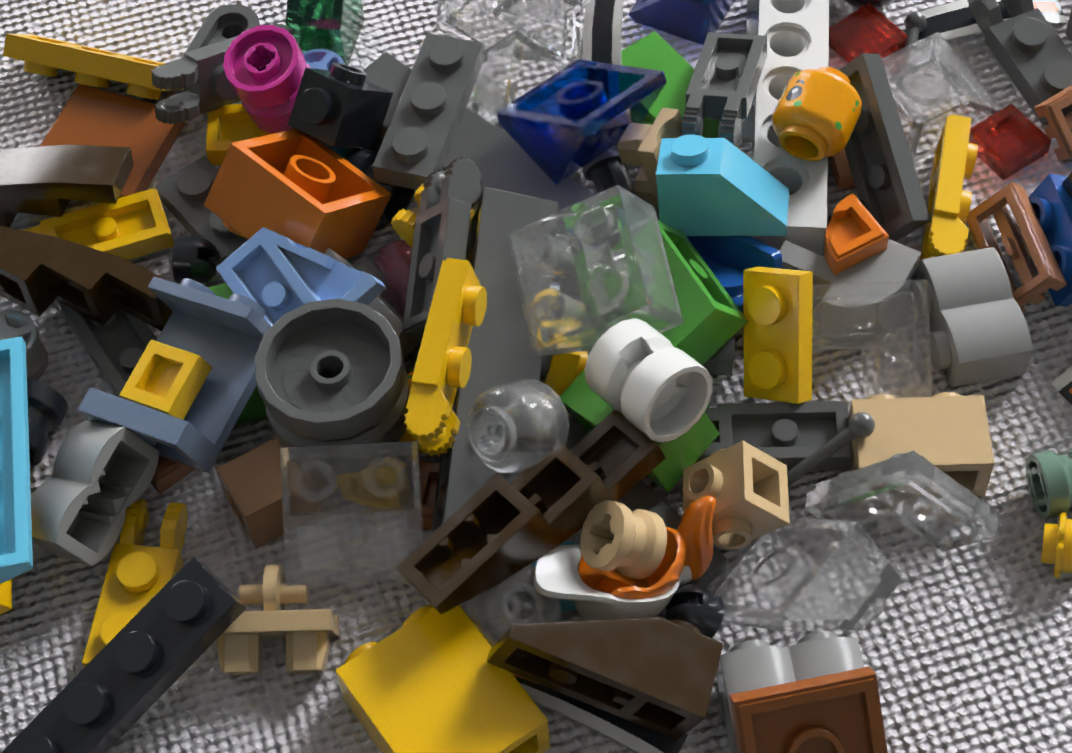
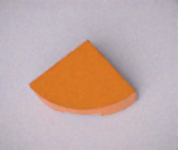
[824,193,889,275]

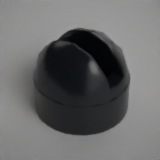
[172,235,220,284]
[665,584,725,638]

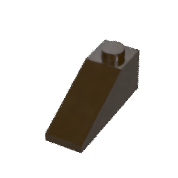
[486,617,723,741]

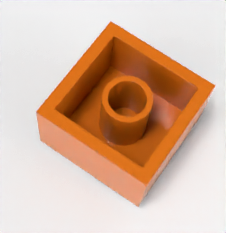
[204,129,392,259]

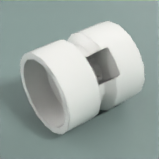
[584,318,713,443]

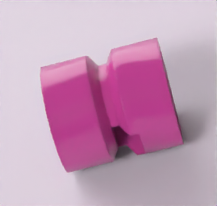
[223,25,310,134]

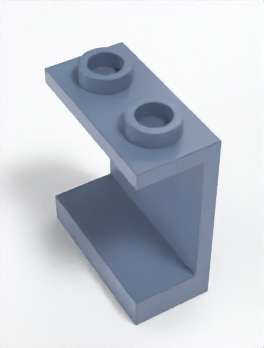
[77,276,271,473]

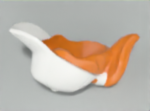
[533,496,716,621]

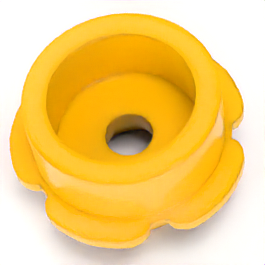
[1041,512,1072,579]

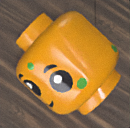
[772,67,862,162]

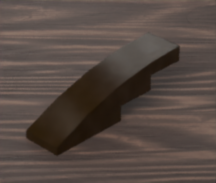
[0,145,134,228]
[0,226,173,332]
[396,409,666,614]

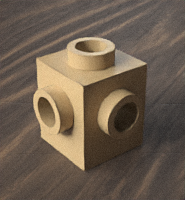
[682,440,790,550]

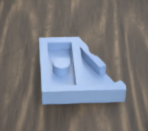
[216,227,387,327]

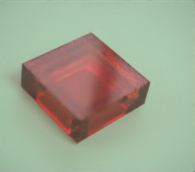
[829,3,908,63]
[968,103,1051,181]

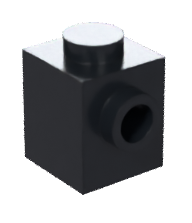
[288,62,393,149]

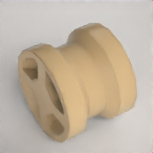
[580,500,667,579]

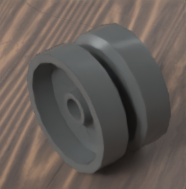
[255,298,410,472]

